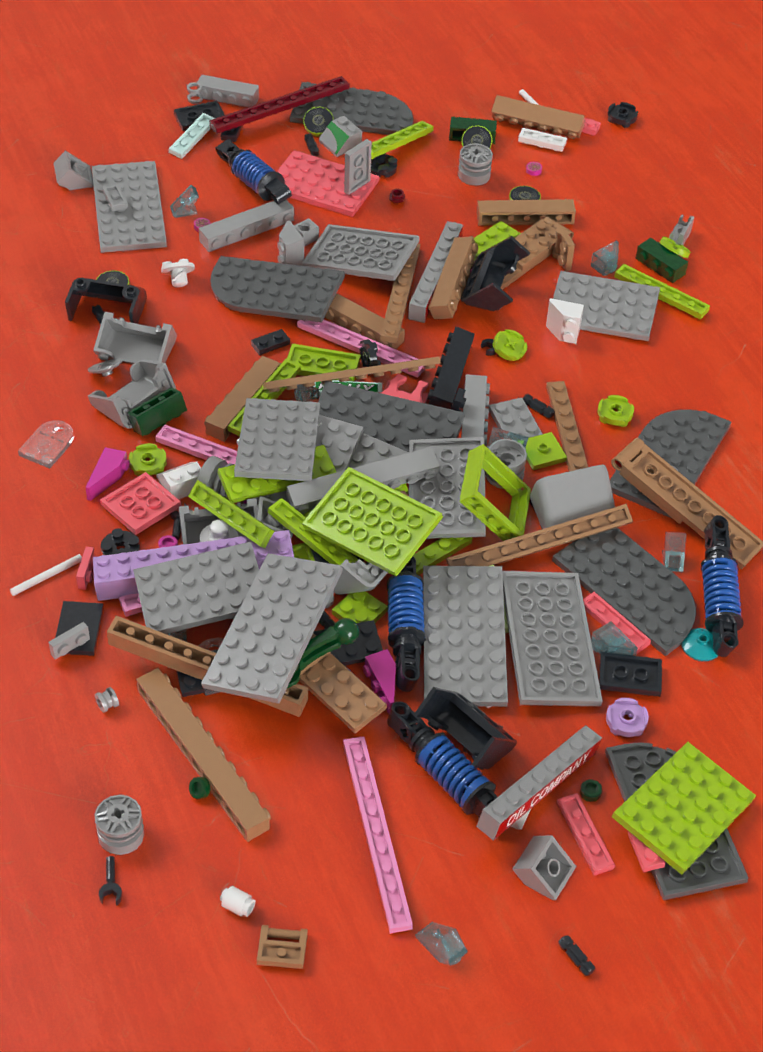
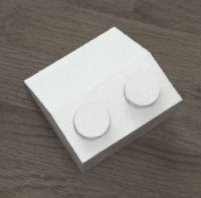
[546,298,584,344]
[156,462,201,499]

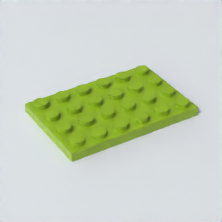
[302,467,443,577]
[612,742,757,875]

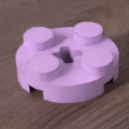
[606,698,649,737]

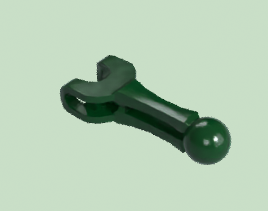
[287,618,359,689]

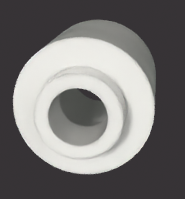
[220,886,256,917]

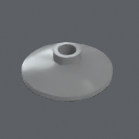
[87,358,122,376]

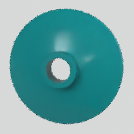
[681,628,718,661]

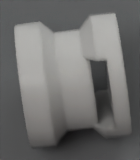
[95,687,119,713]

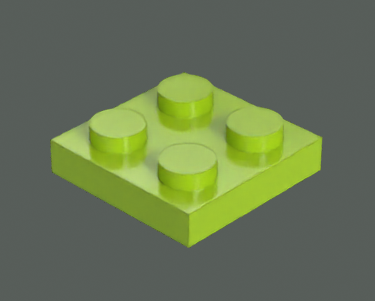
[332,591,388,623]

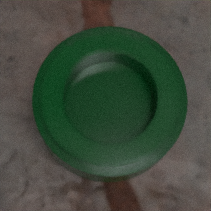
[189,776,211,799]
[580,779,602,802]

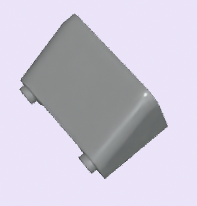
[93,312,177,364]
[88,359,176,428]
[530,465,615,529]
[179,498,257,545]
[334,559,388,595]

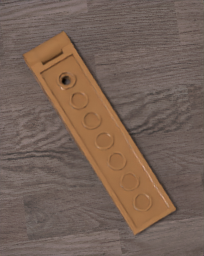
[462,217,574,293]
[611,438,763,570]
[234,617,387,733]

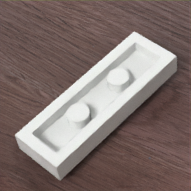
[518,128,567,152]

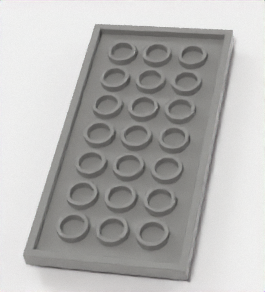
[92,161,167,253]
[201,553,343,704]
[423,566,508,707]
[502,571,603,706]

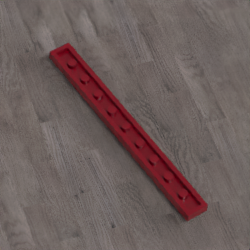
[209,76,350,134]

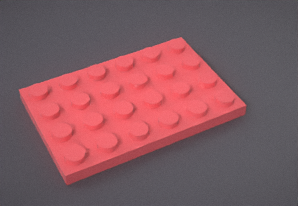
[277,150,379,217]

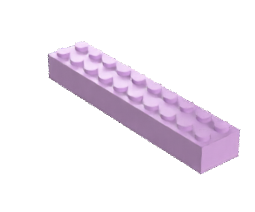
[93,530,294,601]

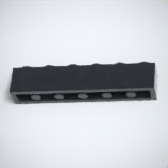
[427,327,475,409]

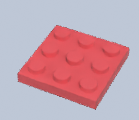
[100,472,181,535]

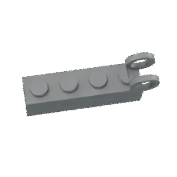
[187,75,259,107]

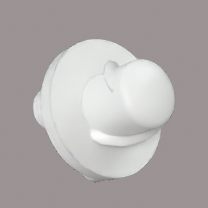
[161,259,195,287]
[200,520,239,542]

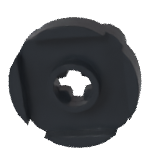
[607,102,638,127]
[371,153,397,178]
[359,339,381,375]
[101,528,140,555]

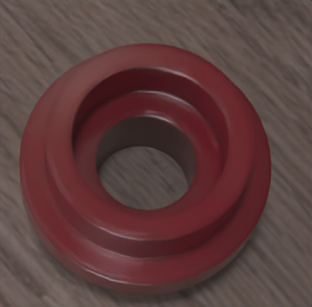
[389,189,405,203]

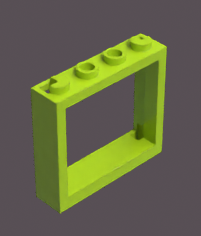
[459,444,531,541]

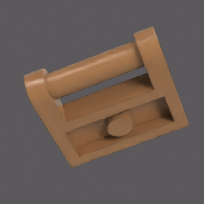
[552,227,575,272]
[257,925,308,969]

